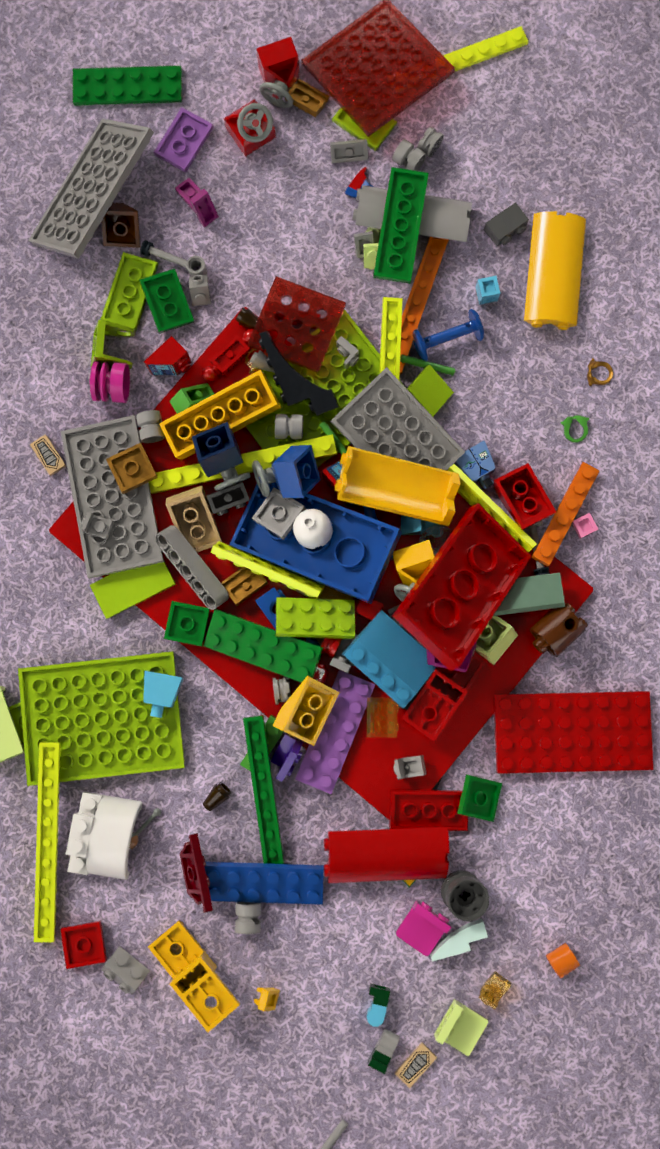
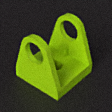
[91,320,135,369]

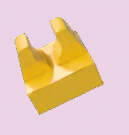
[254,987,280,1011]

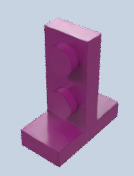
[175,178,219,227]

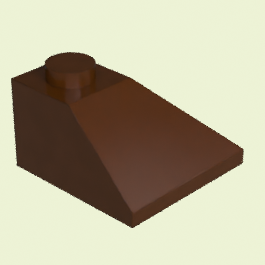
[101,203,140,248]

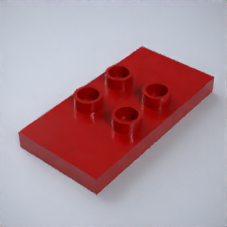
[393,503,532,671]

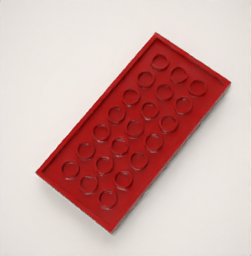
[494,691,653,774]

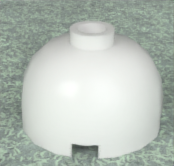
[293,509,333,549]

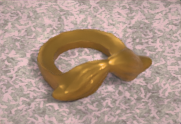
[587,358,613,386]

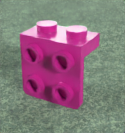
[396,900,451,956]

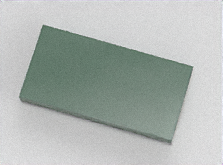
[493,572,565,616]

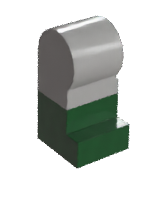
[368,1029,400,1074]

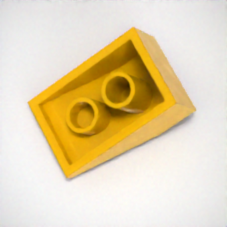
[273,676,340,746]

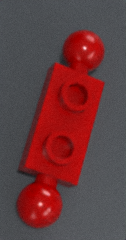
[202,329,259,382]

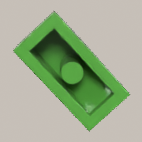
[170,383,214,414]

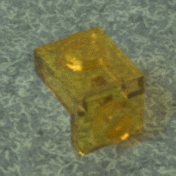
[479,971,511,1010]

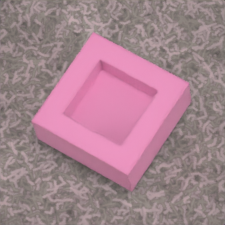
[572,513,598,539]

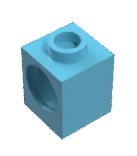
[475,276,500,305]

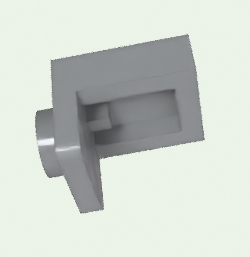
[189,275,211,306]
[394,755,427,779]

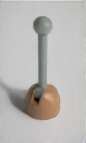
[130,808,161,850]

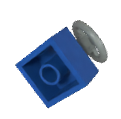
[252,445,321,498]

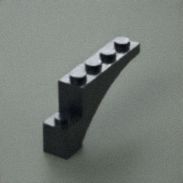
[259,331,339,416]

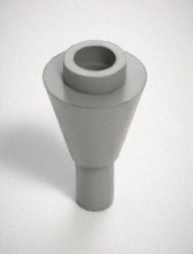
[250,350,275,374]

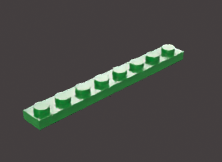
[243,715,285,864]

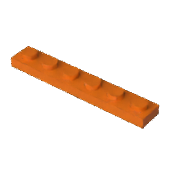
[531,462,600,567]

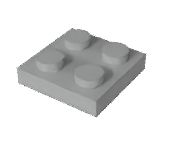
[252,487,306,540]

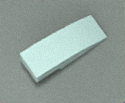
[430,919,488,962]

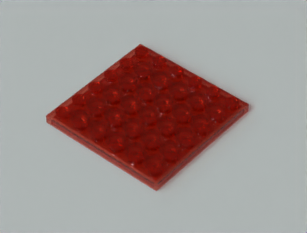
[301,0,455,137]

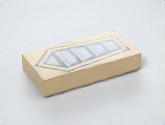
[30,434,66,476]
[395,1042,437,1088]

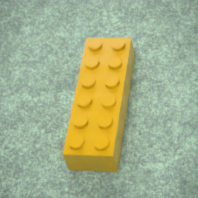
[159,370,282,460]

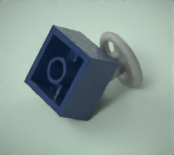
[192,422,251,491]

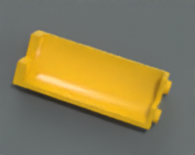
[524,211,586,330]
[335,446,461,526]

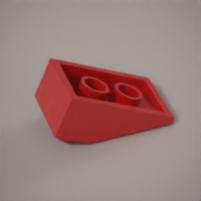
[493,463,556,530]

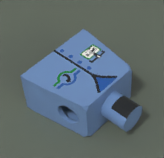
[454,441,496,490]

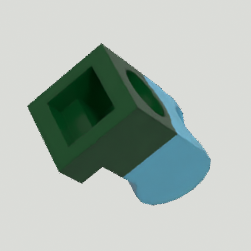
[367,983,390,1027]

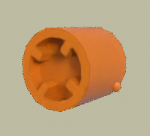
[545,943,580,979]

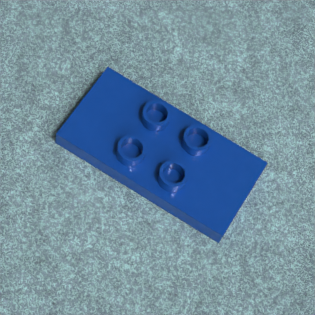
[229,482,402,604]

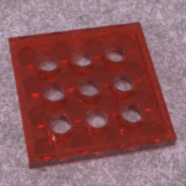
[248,276,346,373]

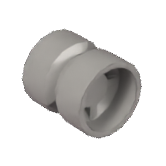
[392,139,427,171]
[136,410,165,443]
[275,414,303,440]
[235,902,261,934]

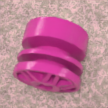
[89,361,130,403]

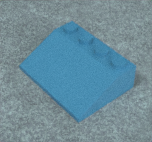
[342,610,437,708]

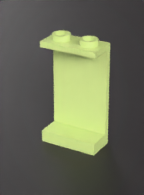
[0,686,25,763]

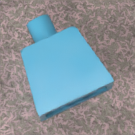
[144,671,184,718]

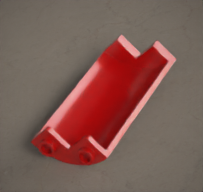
[324,827,449,883]

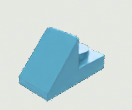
[400,515,440,535]

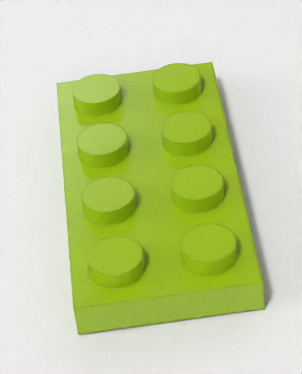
[276,597,355,639]

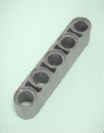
[155,525,229,610]

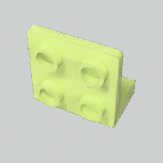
[434,999,488,1056]

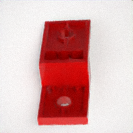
[401,652,488,742]

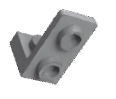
[330,634,358,673]

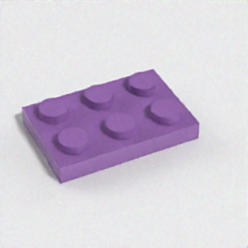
[154,107,214,172]

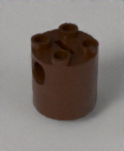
[529,603,588,657]

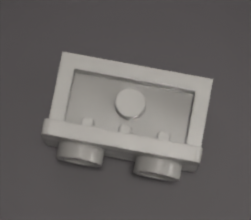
[102,946,150,995]

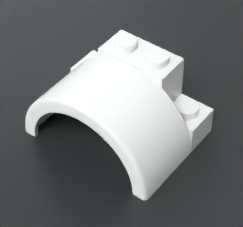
[66,792,142,880]

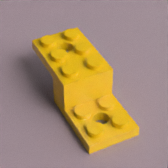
[148,919,240,1032]

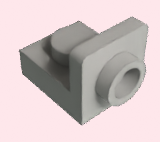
[353,231,374,260]
[336,336,359,369]
[81,512,114,540]

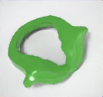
[560,415,590,442]

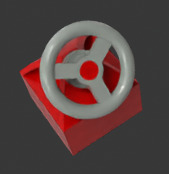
[256,36,300,108]
[224,99,276,157]

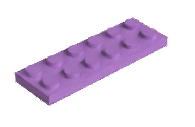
[295,670,375,794]

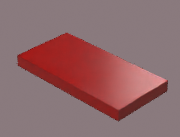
[389,789,468,831]

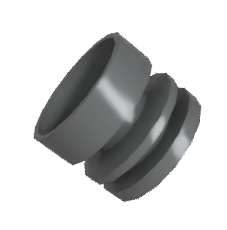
[441,870,489,921]

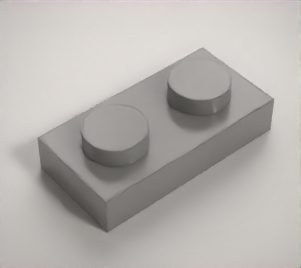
[330,139,368,163]

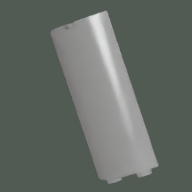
[353,185,472,242]

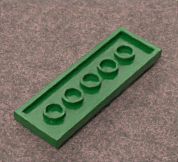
[73,66,182,106]
[373,167,429,284]
[203,609,323,682]

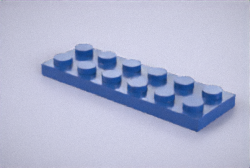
[205,862,324,905]

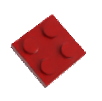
[60,920,107,969]

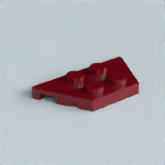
[179,833,213,913]

